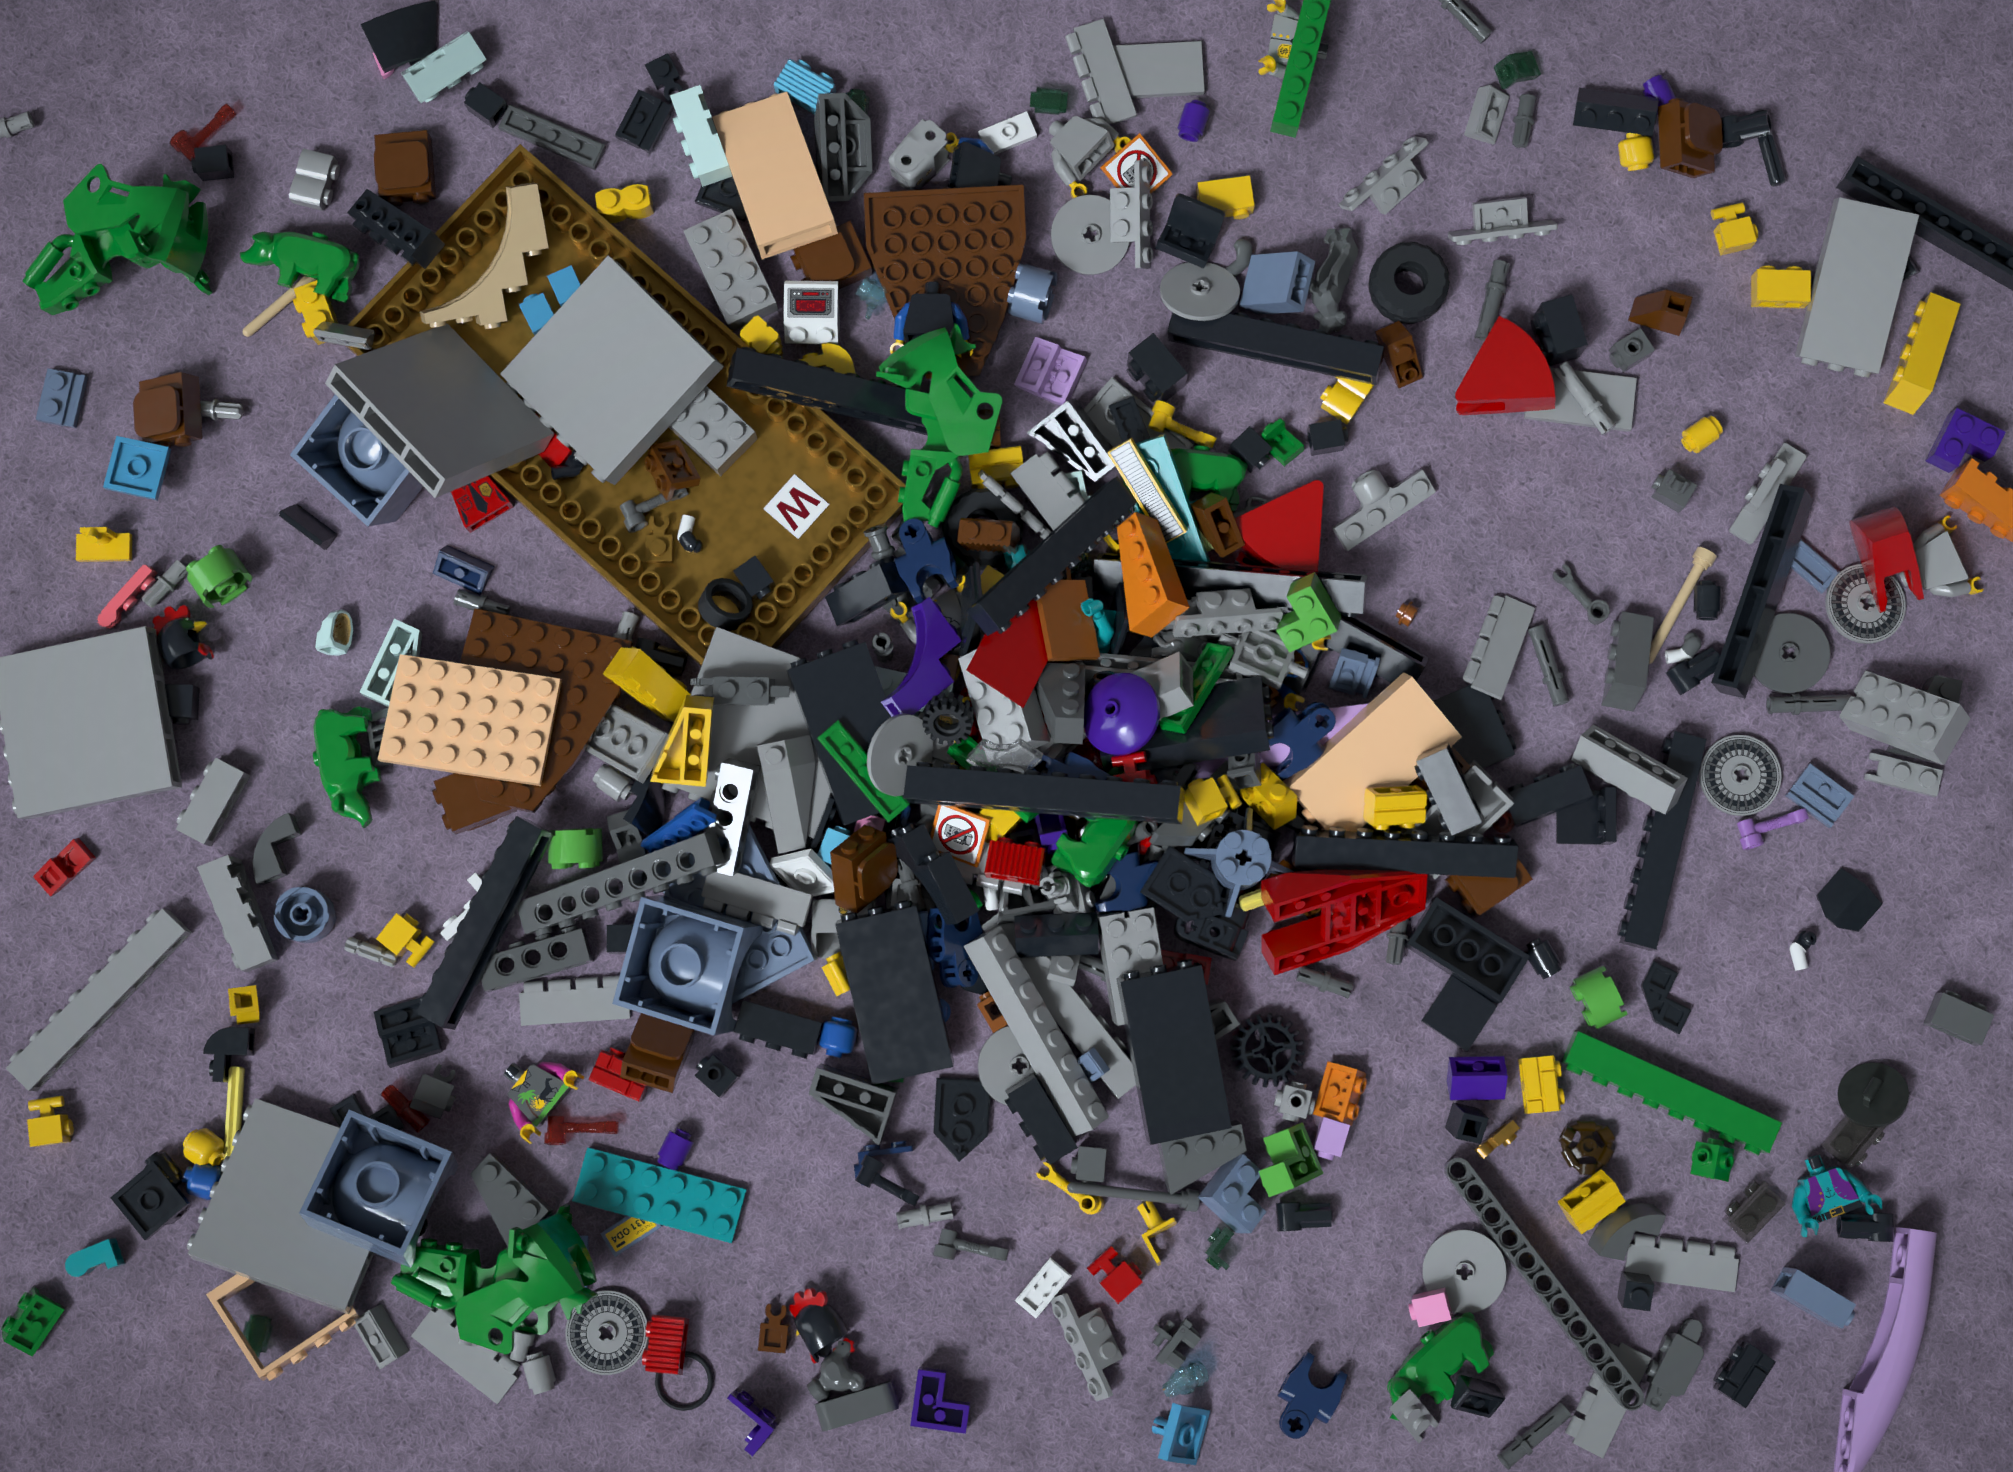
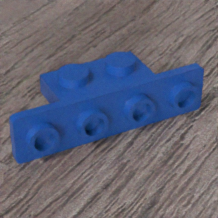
[641,798,717,853]

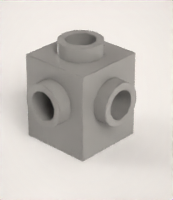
[1274,1081,1315,1123]

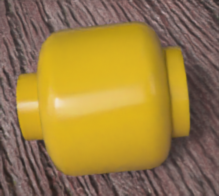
[1618,133,1654,171]
[183,1128,225,1166]

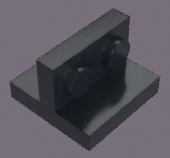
[110,1161,191,1240]

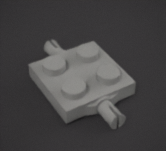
[1218,630,1309,690]

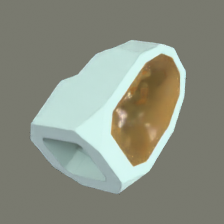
[315,609,353,656]

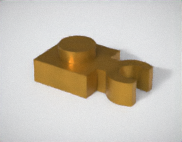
[645,516,673,563]
[1474,1120,1520,1158]

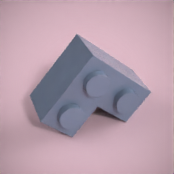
[1198,1154,1266,1233]

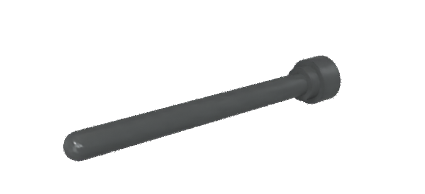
[1067,1182,1200,1212]

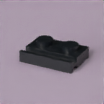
[615,89,674,154]

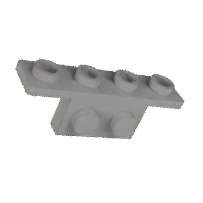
[1339,136,1429,215]
[1110,160,1153,269]
[1448,196,1558,245]
[1729,443,1806,544]
[1172,588,1283,637]
[1050,1293,1123,1401]

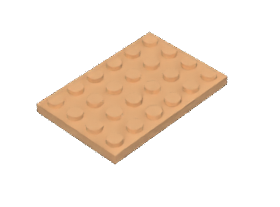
[378,654,562,786]

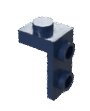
[854,1141,914,1186]

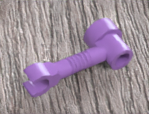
[1737,808,1809,850]

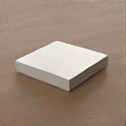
[769,849,834,897]

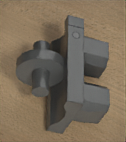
[1153,1318,1202,1370]

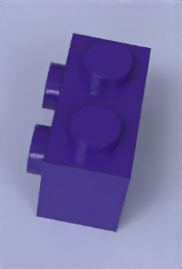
[1447,1056,1508,1100]

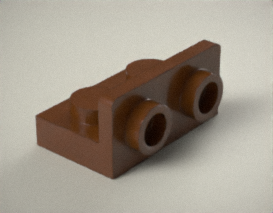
[645,440,701,501]

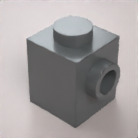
[1609,328,1655,373]
[1071,1146,1106,1185]

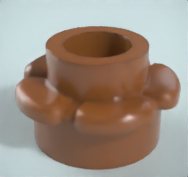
[1395,601,1419,627]

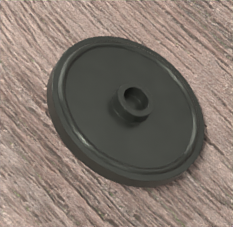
[1838,1063,1909,1128]

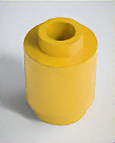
[1681,415,1723,453]

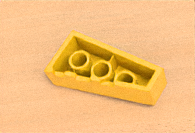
[1883,292,1960,415]

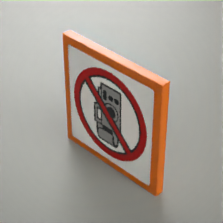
[1100,133,1173,194]
[930,805,991,868]

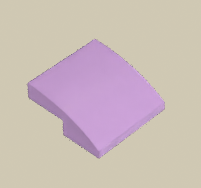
[1014,337,1087,406]

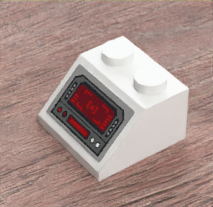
[784,281,840,344]

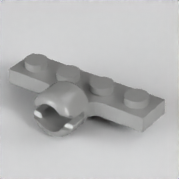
[1332,469,1436,551]

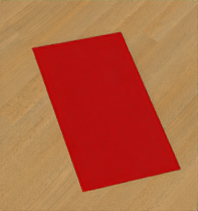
[966,599,1048,708]

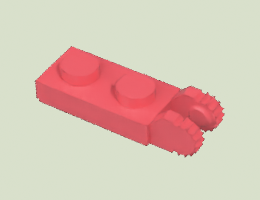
[97,564,157,629]

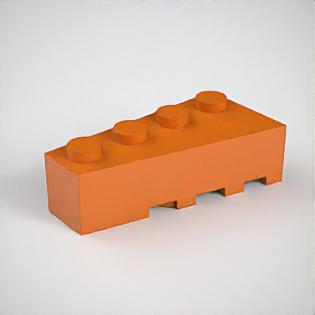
[1939,458,2013,542]
[1117,512,1190,638]

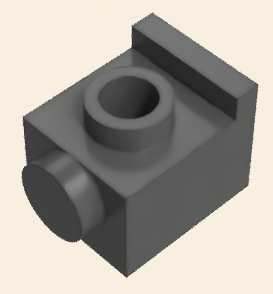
[1227,752,1261,790]

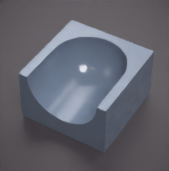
[290,394,423,527]
[612,895,763,1036]
[299,1110,459,1268]

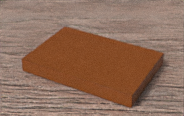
[1037,580,1100,661]

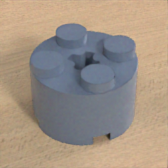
[1007,264,1058,324]
[274,887,336,943]

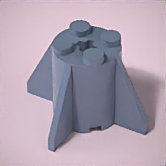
[1184,808,1294,918]

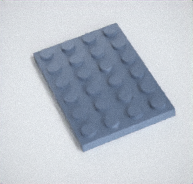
[663,818,817,1004]

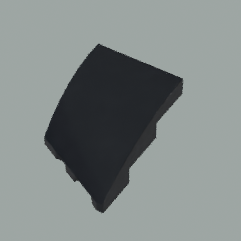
[360,0,437,73]
[623,767,666,836]

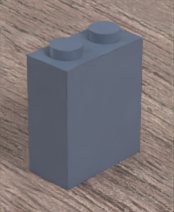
[1240,251,1315,315]
[1770,1267,1856,1329]

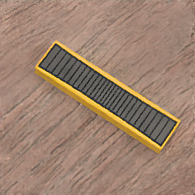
[1107,438,1188,543]

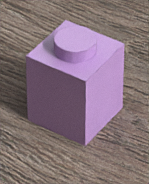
[1313,1117,1350,1161]

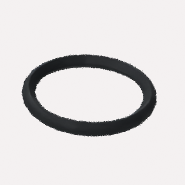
[655,1351,714,1411]

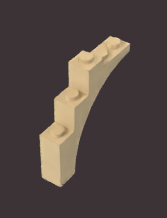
[420,183,548,329]

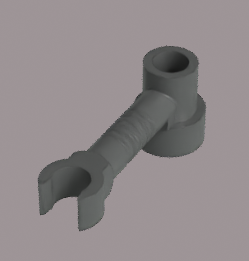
[620,488,688,533]
[1552,564,1610,625]
[933,1229,1008,1262]

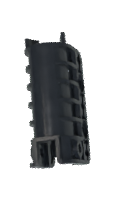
[1174,811,1282,961]

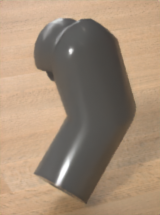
[1225,238,1252,277]

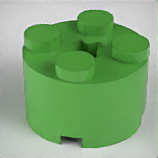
[186,545,252,608]
[548,828,603,869]
[1569,965,1628,1029]

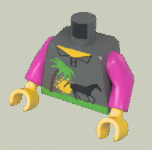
[503,1061,584,1144]

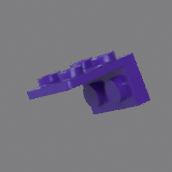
[727,1390,778,1457]

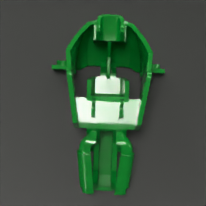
[22,164,212,315]
[876,323,1002,528]
[391,1204,598,1354]

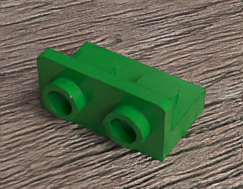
[1,1287,65,1357]

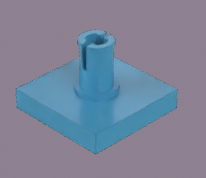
[103,436,171,501]
[1152,1403,1210,1465]

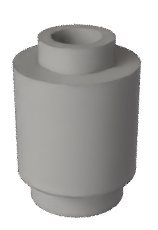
[593,764,633,802]
[522,1351,556,1395]

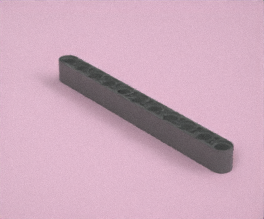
[1444,1158,1644,1411]

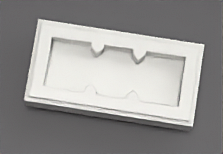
[978,111,1037,155]
[1015,1257,1072,1318]

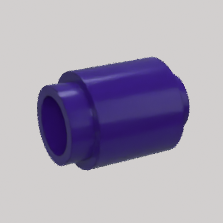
[1643,75,1676,115]
[1177,100,1210,142]
[657,1128,694,1171]

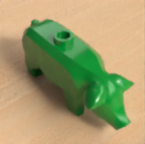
[240,231,359,303]
[1171,446,1248,512]
[313,706,381,828]
[1051,818,1138,887]
[1387,1312,1494,1421]

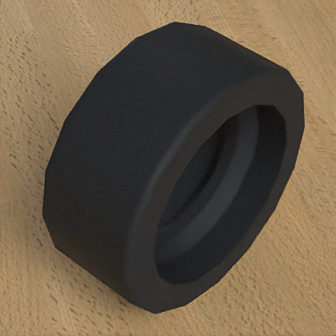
[698,578,753,631]

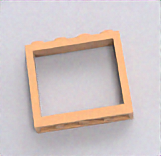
[206,1274,359,1381]

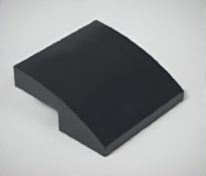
[374,997,443,1068]

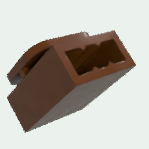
[1658,98,1723,178]
[374,130,436,206]
[790,221,873,290]
[133,372,203,449]
[432,773,517,835]
[830,824,898,914]
[1444,857,1533,918]
[620,1013,695,1093]

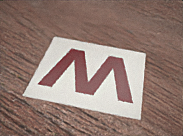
[763,474,829,539]

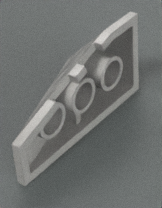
[756,735,815,854]

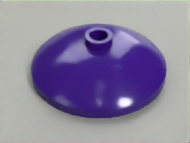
[1083,673,1160,756]

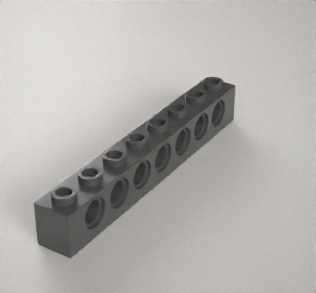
[517,832,726,937]

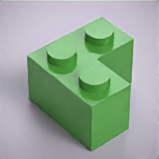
[1276,572,1341,653]
[1258,1122,1324,1197]

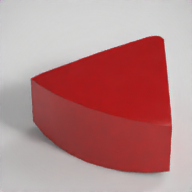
[1455,316,1556,415]
[1235,480,1324,571]
[1849,507,1924,613]

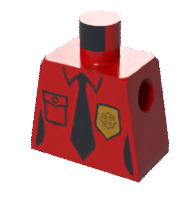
[451,476,513,533]

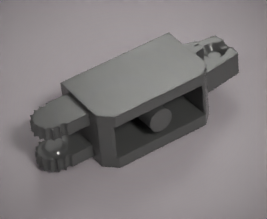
[691,676,790,706]
[1643,1318,1704,1412]

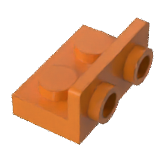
[1313,1061,1367,1126]

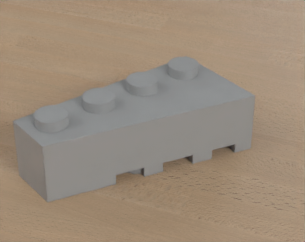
[197,855,278,972]

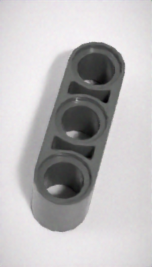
[814,1381,899,1432]

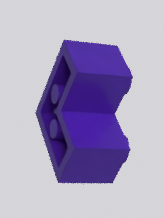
[1925,408,2006,473]
[910,1367,970,1434]

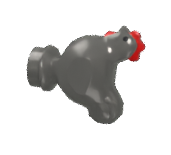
[807,1338,866,1402]

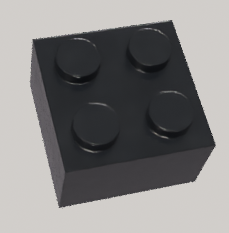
[1531,294,1588,366]
[1126,333,1188,402]

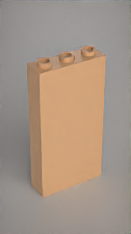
[712,92,838,259]
[1283,673,1462,832]

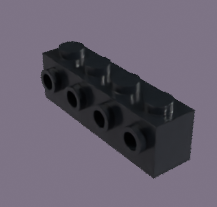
[347,189,445,269]

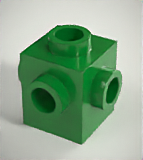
[1690,1138,1734,1182]

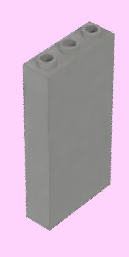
[1795,197,1919,378]

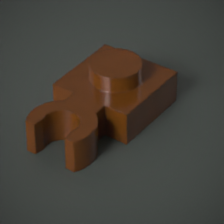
[758,1303,789,1354]

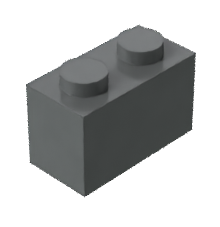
[1923,990,1994,1046]

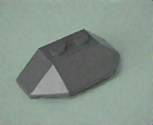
[814,92,872,202]
[1149,760,1231,846]

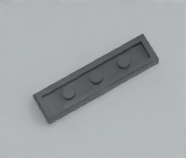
[498,104,606,170]

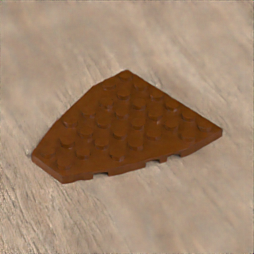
[864,185,1026,379]
[461,608,633,813]

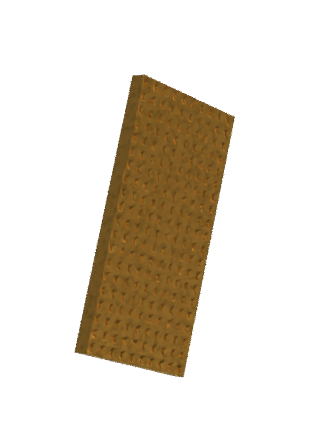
[346,144,906,666]

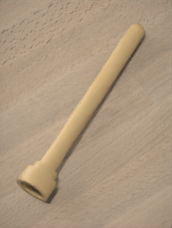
[242,276,317,337]
[1649,547,1717,664]

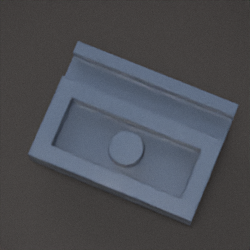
[36,368,88,428]
[1328,648,1380,698]
[1785,764,1854,828]

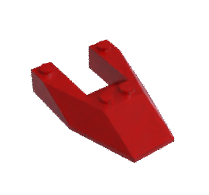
[1261,870,1427,976]

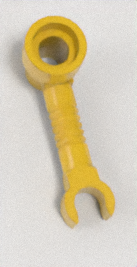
[1148,400,1217,448]
[1036,1162,1104,1214]

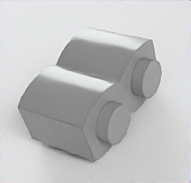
[289,148,340,211]

